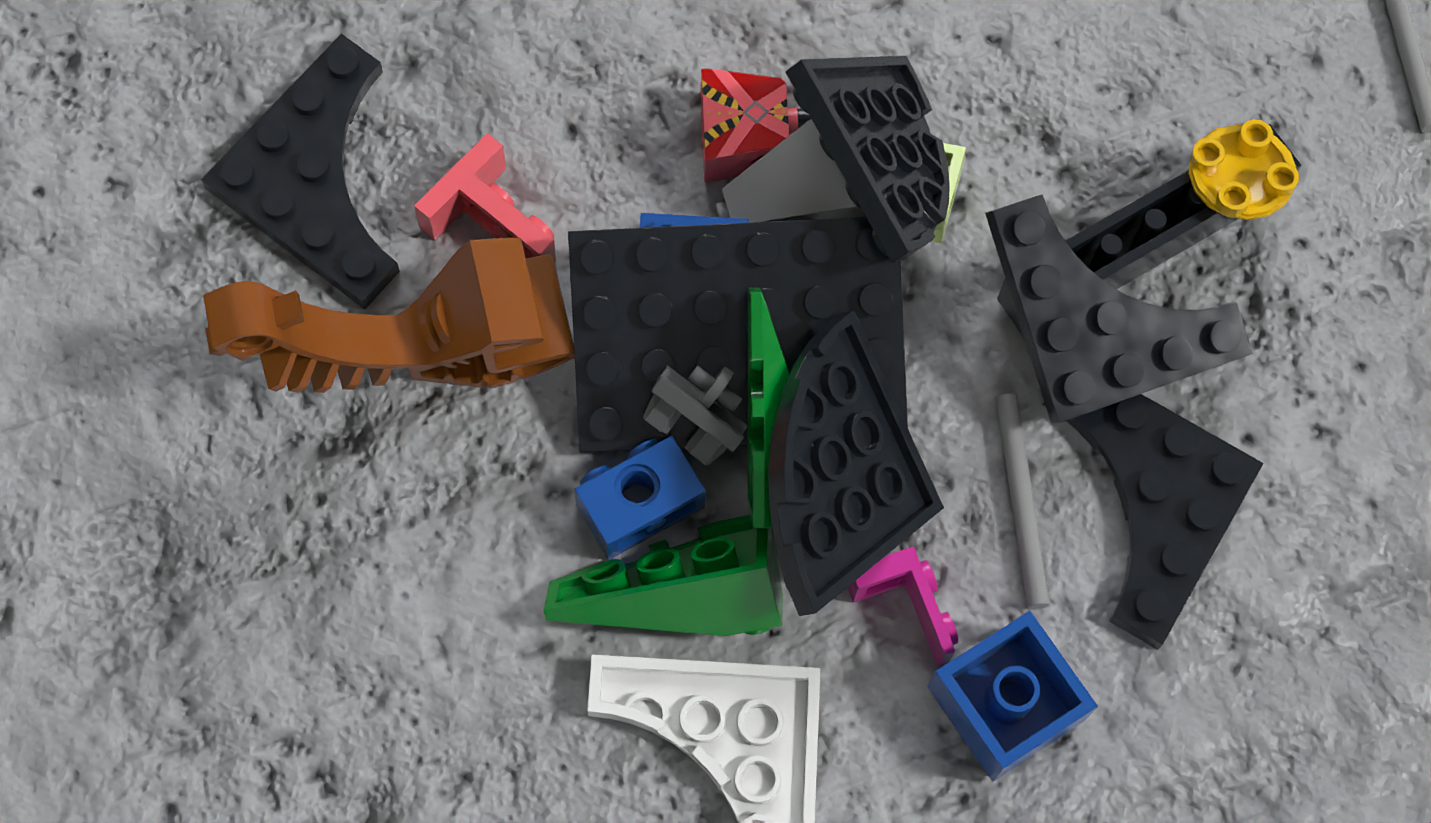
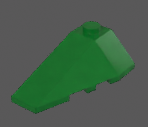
[747,288,789,528]
[543,515,783,636]

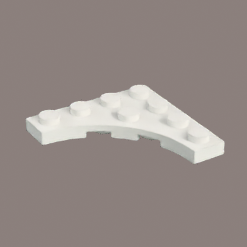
[588,655,820,823]

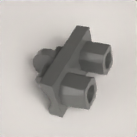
[643,366,747,465]

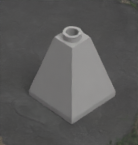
[716,119,866,223]

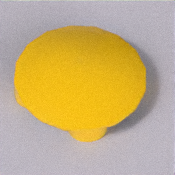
[1188,119,1299,220]

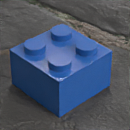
[927,611,1098,782]

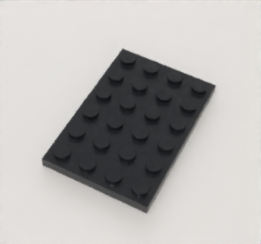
[568,217,908,452]

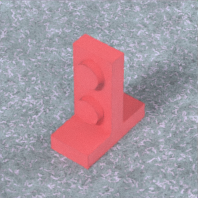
[414,133,556,262]

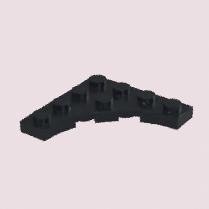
[201,33,400,310]
[985,194,1253,423]
[1042,394,1264,650]

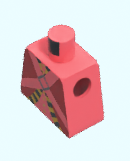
[700,69,811,182]

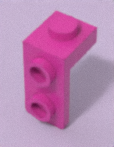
[847,546,959,666]

